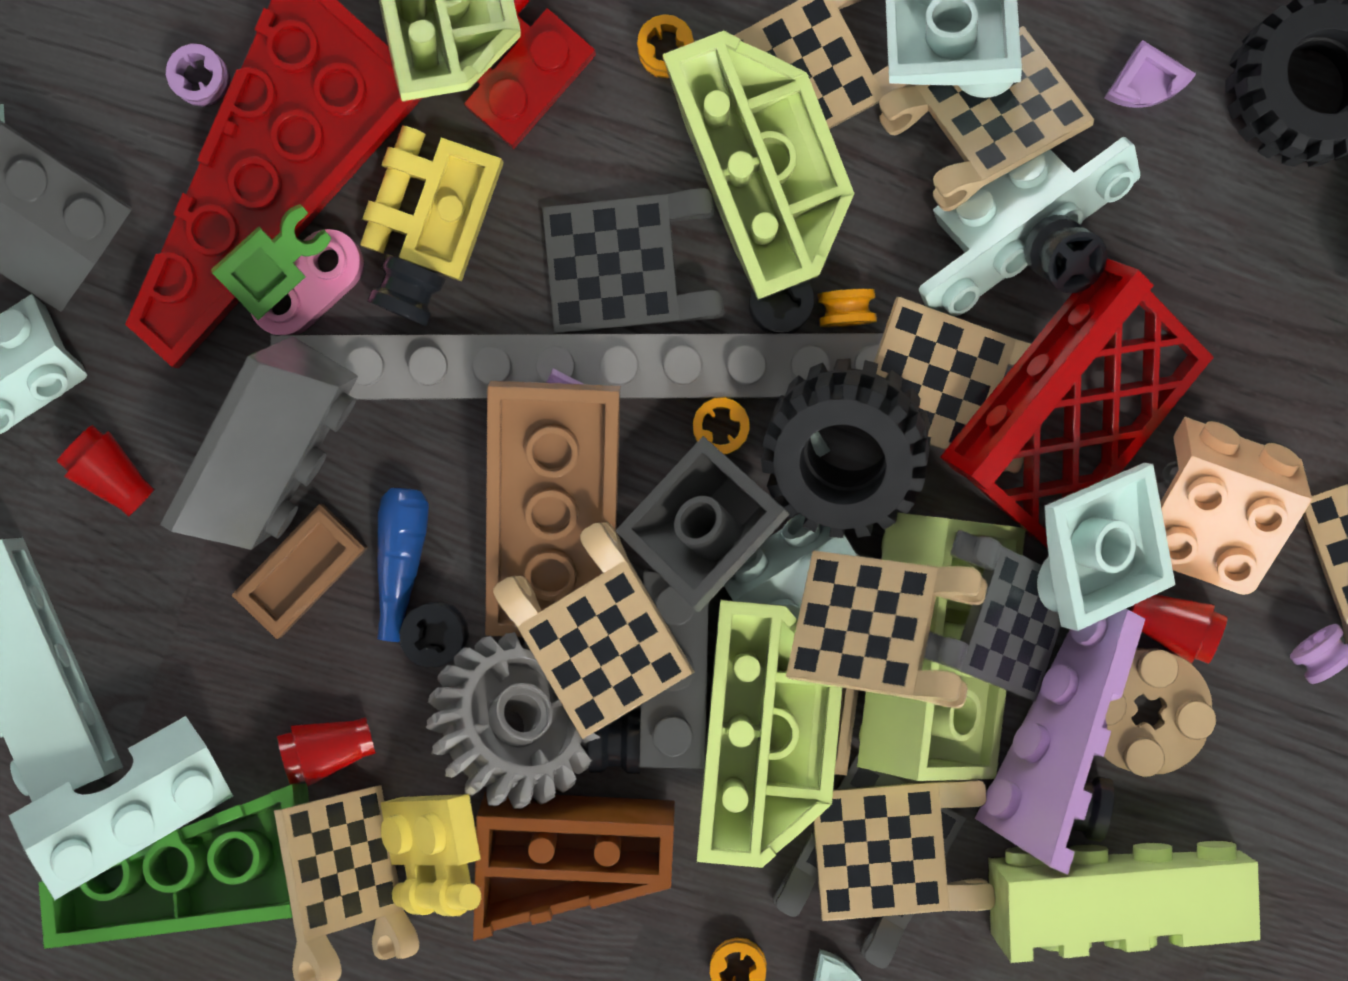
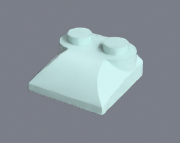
[886,0,1022,98]
[1037,463,1175,631]

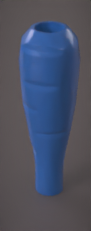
[377,488,429,642]

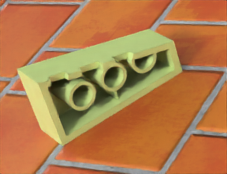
[988,841,1260,963]

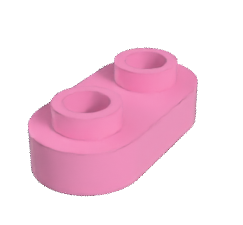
[251,229,364,335]

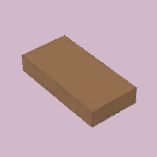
[232,504,368,639]

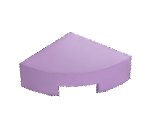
[1104,40,1196,108]

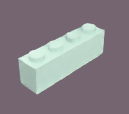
[0,538,123,802]

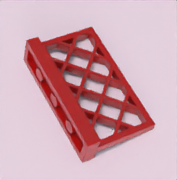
[940,258,1214,550]

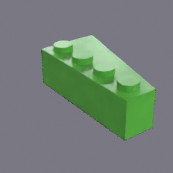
[39,783,309,949]

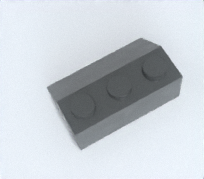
[0,120,132,312]
[160,336,358,550]

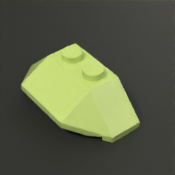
[379,0,521,101]
[663,30,855,300]
[697,600,842,868]

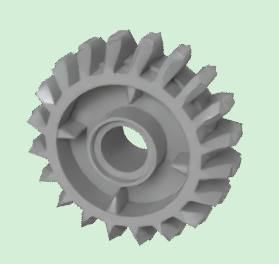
[426,632,600,809]

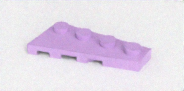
[975,609,1145,875]

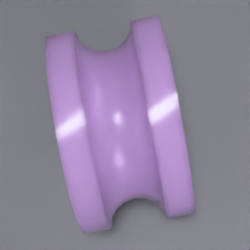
[166,44,230,107]
[1290,624,1348,684]

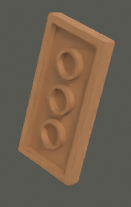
[485,381,621,637]

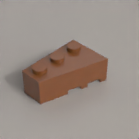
[473,792,675,941]

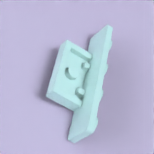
[919,137,1140,316]

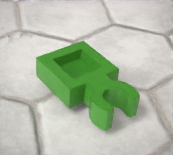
[211,204,331,320]

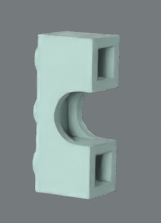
[9,716,233,900]

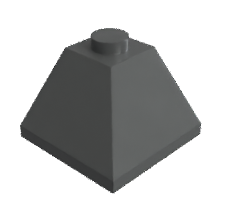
[615,436,790,612]

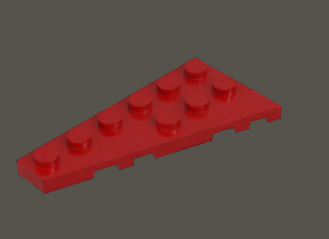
[125,0,424,369]

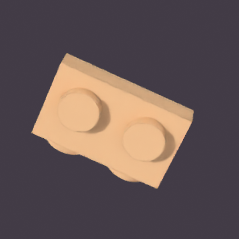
[1160,417,1312,595]

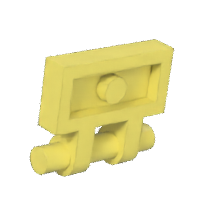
[360,125,504,282]
[380,794,481,916]

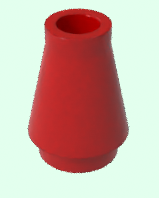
[56,424,155,517]
[1130,594,1228,664]
[277,717,376,787]

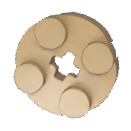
[1102,648,1216,777]

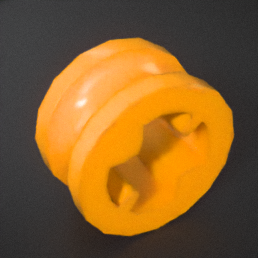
[637,14,694,78]
[817,289,877,327]
[693,397,750,454]
[709,937,767,981]

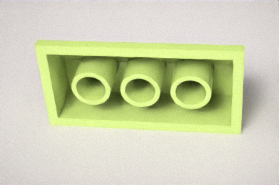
[857,513,1025,781]

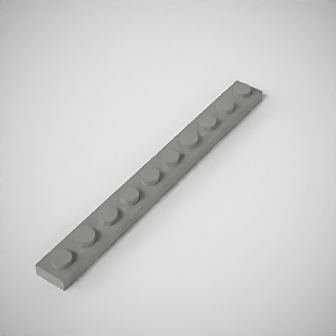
[271,333,883,400]

